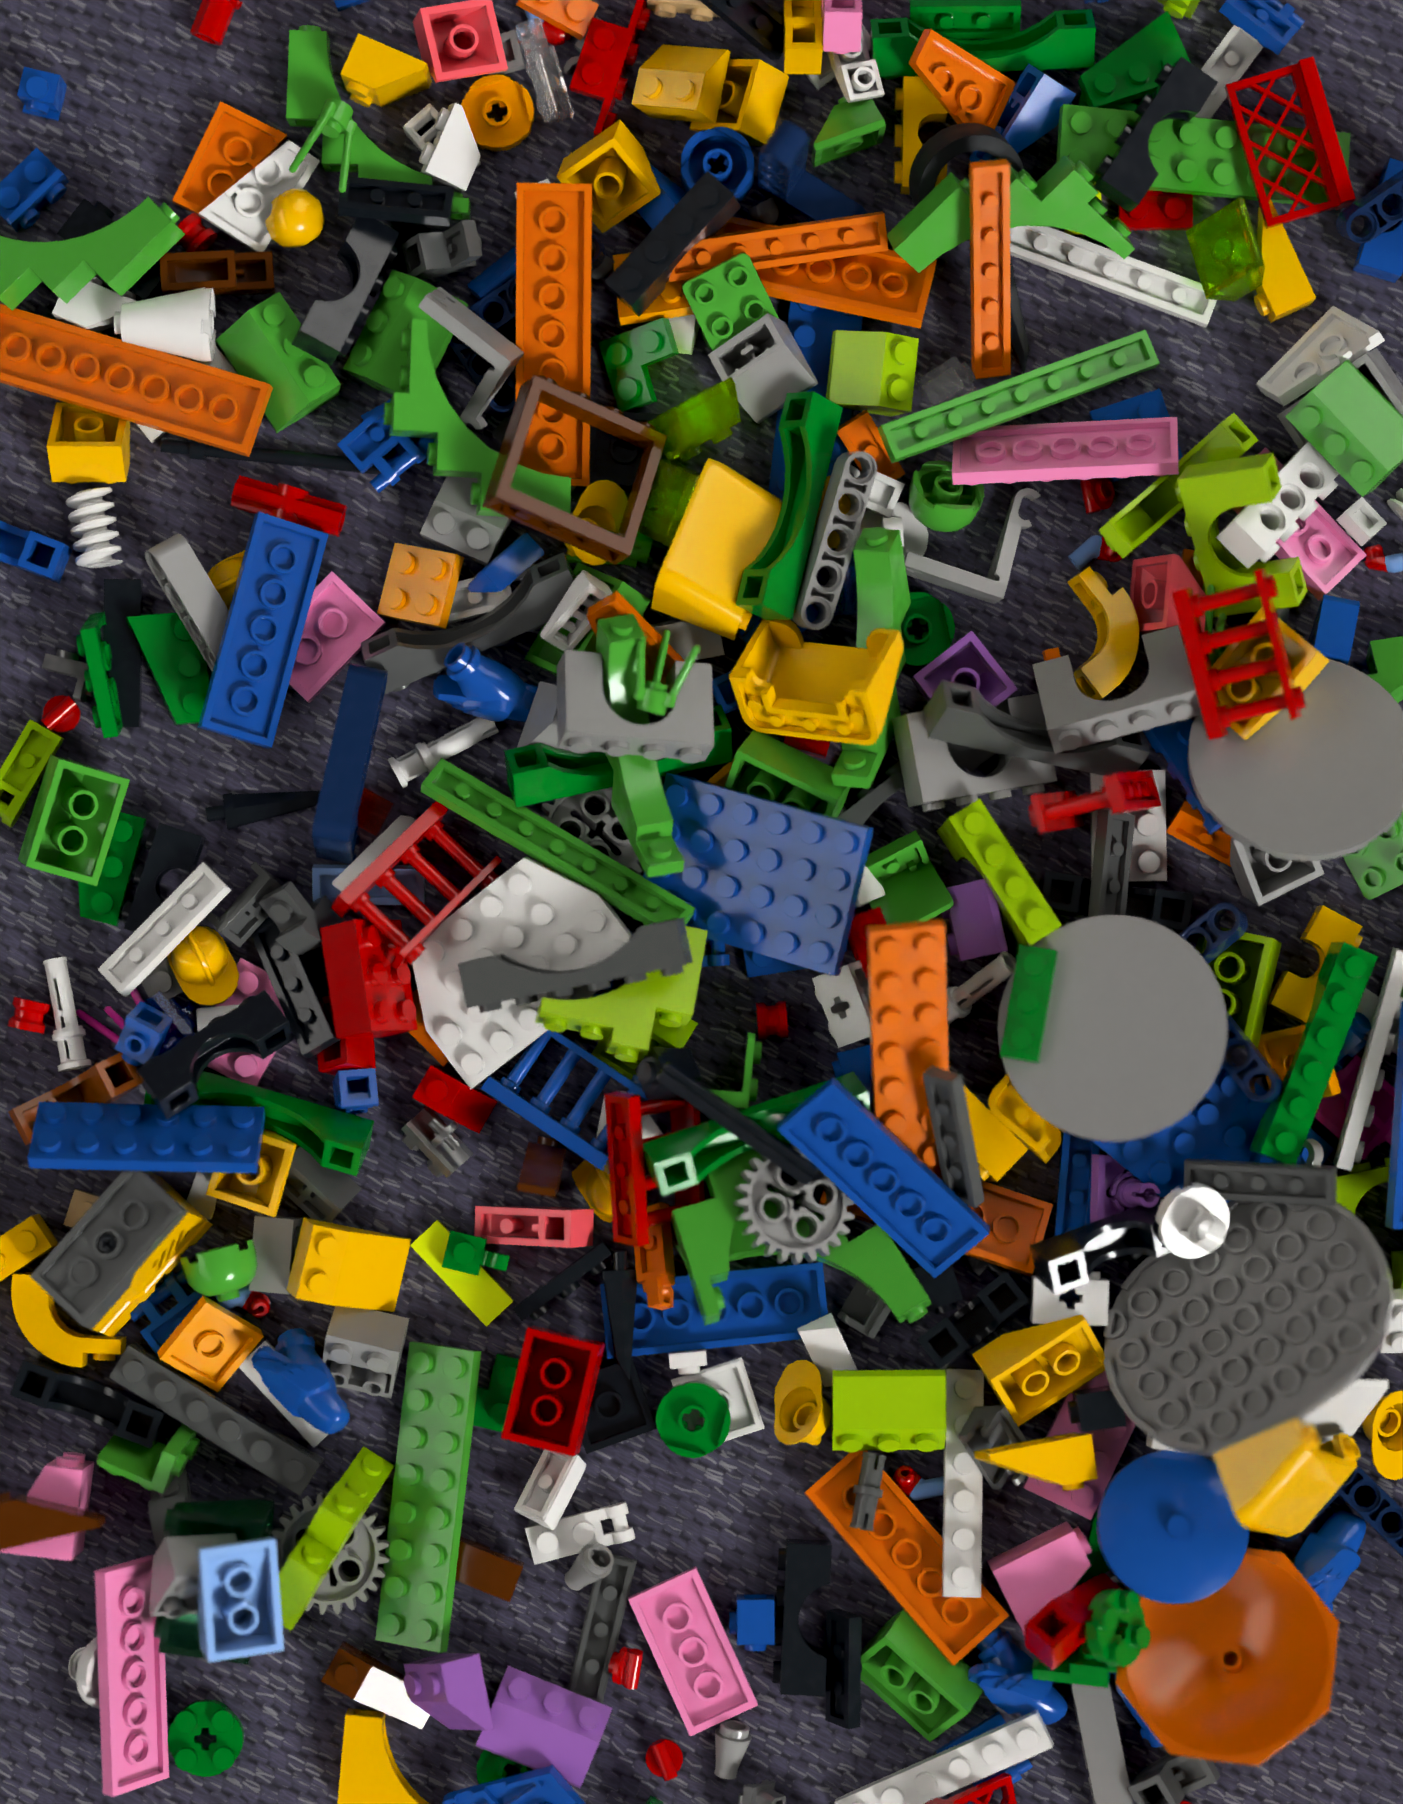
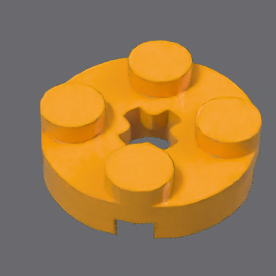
[461,74,534,151]

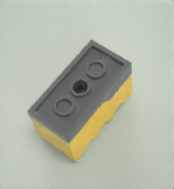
[30,1170,212,1338]

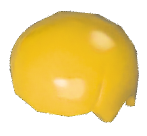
[265,189,324,248]

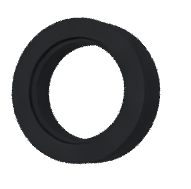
[909,123,1024,241]

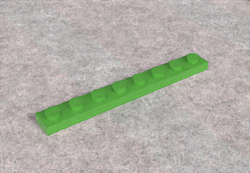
[878,329,1160,463]
[420,758,695,926]

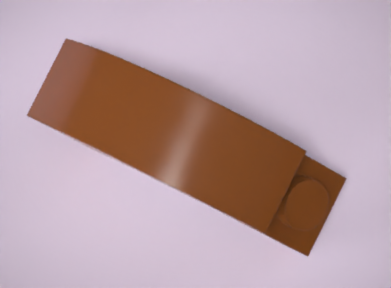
[8,1052,142,1145]

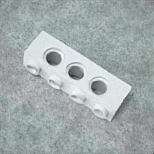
[1216,441,1339,569]

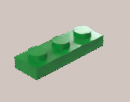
[909,0,1021,39]
[1000,944,1058,1064]

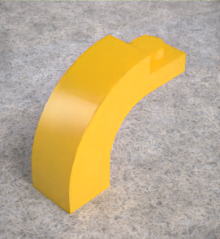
[1067,566,1139,700]
[12,1271,126,1368]

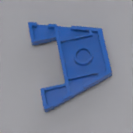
[442,1765,586,1804]

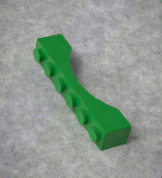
[870,9,1096,79]
[736,391,843,620]
[504,705,733,808]
[1249,942,1378,1164]
[144,1071,374,1176]
[643,1072,873,1196]

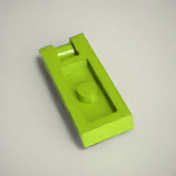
[0,719,64,828]

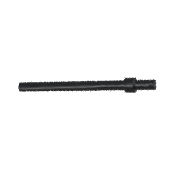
[161,437,380,475]

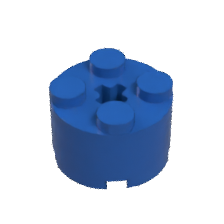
[680,127,755,203]

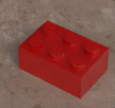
[320,919,418,1039]
[501,1325,606,1457]

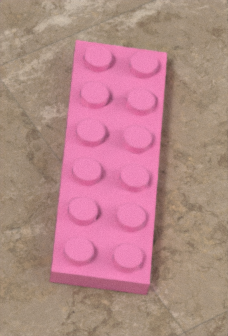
[952,417,1179,486]
[95,1555,169,1797]

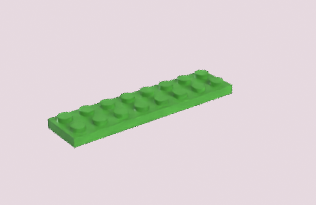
[1056,104,1351,205]
[375,1341,482,1653]

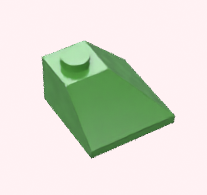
[811,97,886,167]

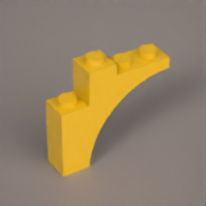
[337,1708,429,1804]

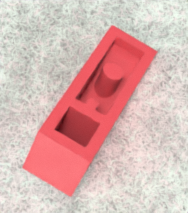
[474,1206,594,1248]

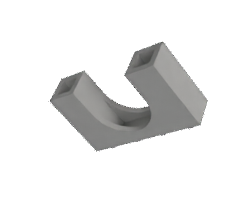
[1032,625,1202,754]
[557,650,714,763]
[892,693,1057,812]

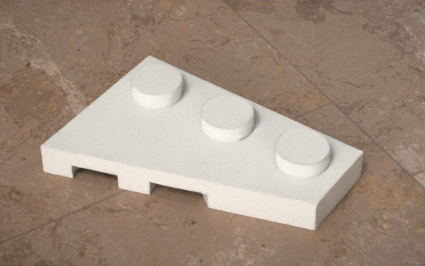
[198,140,320,252]
[1256,306,1385,406]

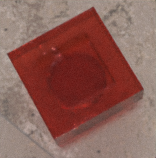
[357,788,395,836]

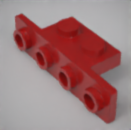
[569,0,651,137]

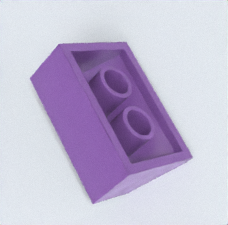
[476,1666,612,1788]

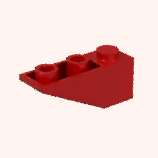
[1025,1573,1123,1671]

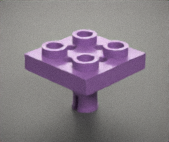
[1090,1154,1160,1223]

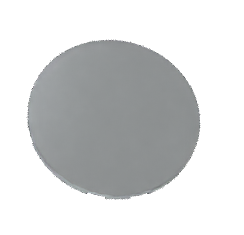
[1187,659,1403,861]
[998,915,1228,1142]

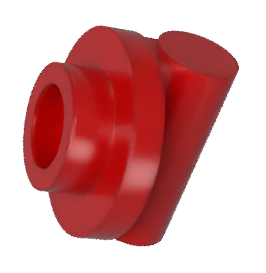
[1080,478,1115,514]
[41,695,81,733]
[608,1646,643,1689]
[646,1739,683,1781]

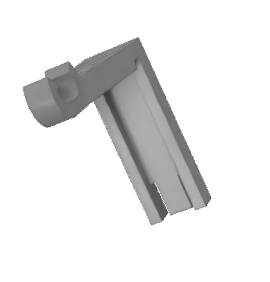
[418,287,525,430]
[904,488,1041,604]

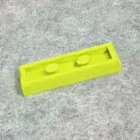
[410,1219,514,1327]

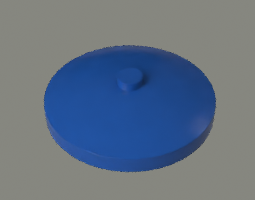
[1096,1450,1249,1604]

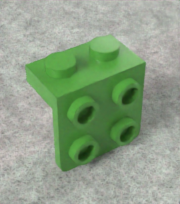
[682,253,779,352]
[1343,812,1403,900]
[865,830,954,924]
[709,1032,762,1108]
[96,1423,200,1494]

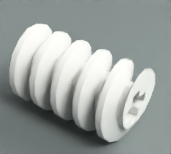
[66,487,123,568]

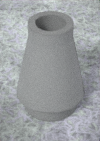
[564,1543,614,1591]
[714,1720,752,1779]

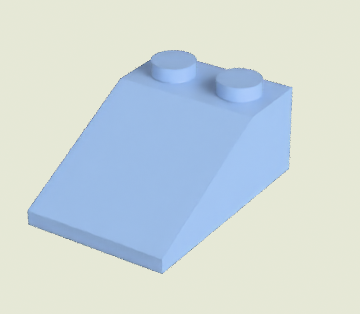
[197,1537,284,1662]

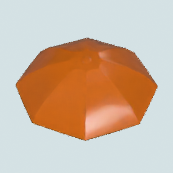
[1116,1548,1339,1766]

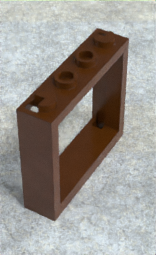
[482,375,667,565]

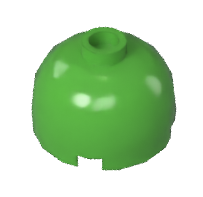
[908,460,984,532]
[180,1239,258,1302]

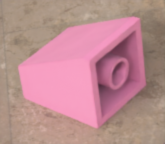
[0,1452,94,1561]
[987,1521,1092,1636]

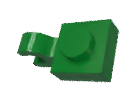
[442,1230,510,1276]

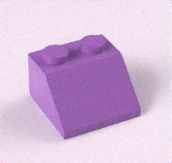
[912,631,1018,707]
[941,879,1008,962]
[404,1653,494,1731]

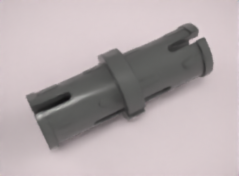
[849,1452,887,1531]

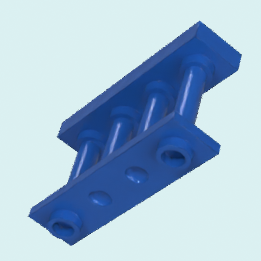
[481,1030,647,1173]

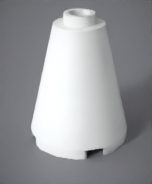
[114,287,216,362]

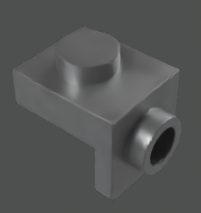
[42,649,94,703]

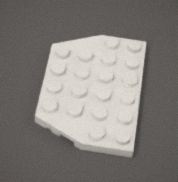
[412,857,633,1090]

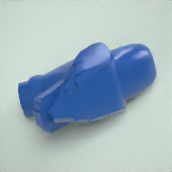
[433,643,538,722]
[251,1328,350,1434]
[1293,1510,1366,1612]
[968,1626,1068,1725]

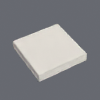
[671,1356,765,1442]

